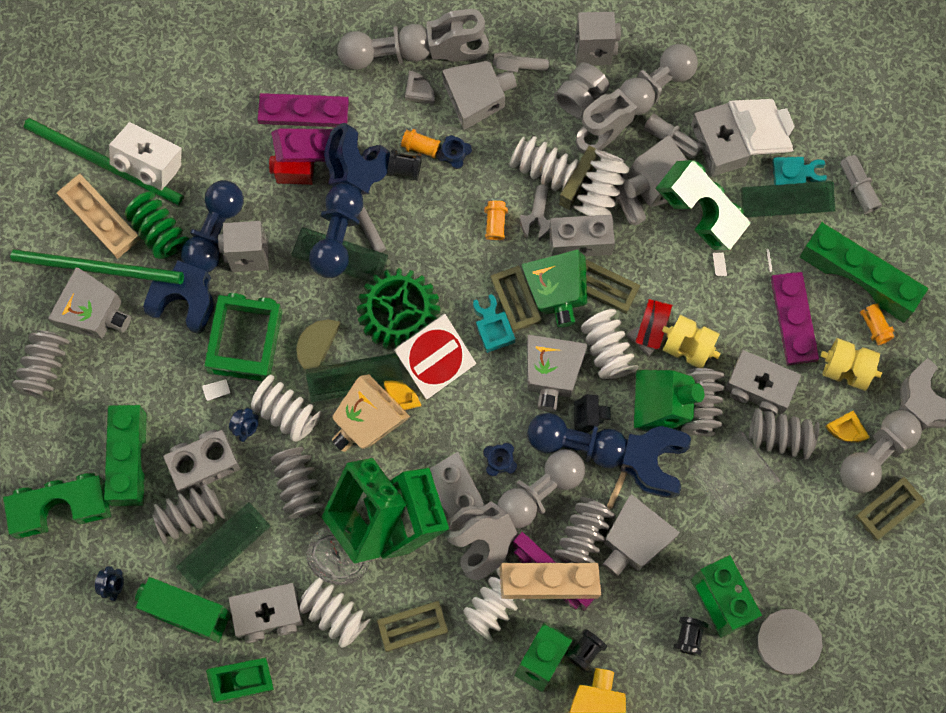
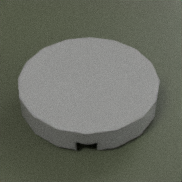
[756,609,823,675]

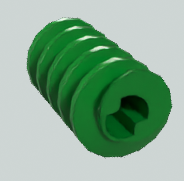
[125,191,189,259]

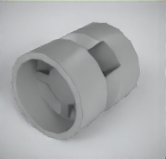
[554,62,610,120]

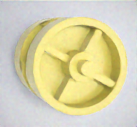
[662,314,721,368]
[820,338,882,391]

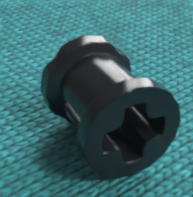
[388,149,422,181]
[673,617,709,657]
[564,629,607,673]

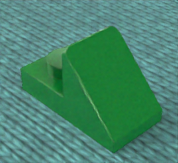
[206,658,274,704]

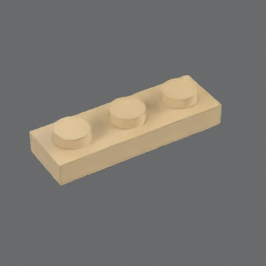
[57,174,141,259]
[499,563,601,599]

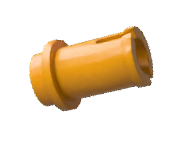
[401,129,441,159]
[484,200,508,240]
[860,304,895,345]

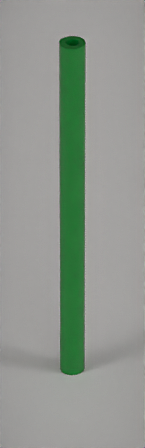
[24,118,184,206]
[10,249,184,284]

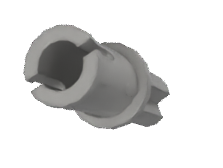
[644,114,702,158]
[840,155,882,214]
[615,173,646,226]

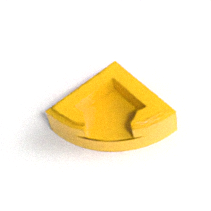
[383,380,421,410]
[825,410,870,443]

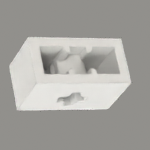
[109,122,182,191]

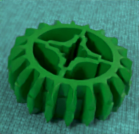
[357,268,440,350]

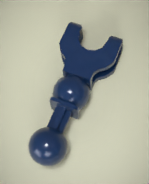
[309,123,390,278]
[143,180,244,334]
[527,413,691,498]

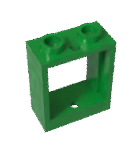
[204,293,282,382]
[321,458,407,564]
[363,468,449,559]
[690,555,762,639]
[135,577,231,644]

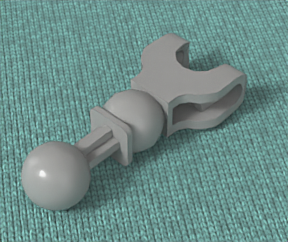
[337,9,489,70]
[575,44,698,154]
[840,358,946,493]
[444,449,585,580]

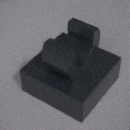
[574,394,611,433]

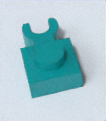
[772,157,827,189]
[473,294,516,353]

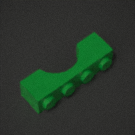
[799,222,929,323]

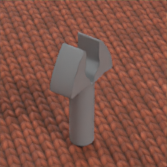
[493,52,549,72]
[520,185,550,241]

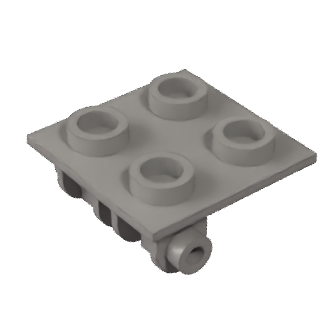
[430,452,485,539]

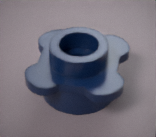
[437,135,472,169]
[229,408,259,442]
[483,443,517,477]
[95,566,124,601]

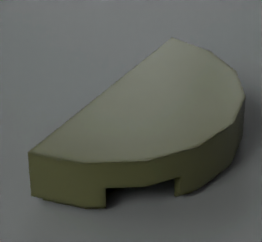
[296,319,341,379]

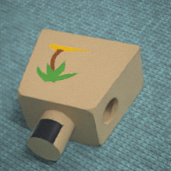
[332,374,410,452]

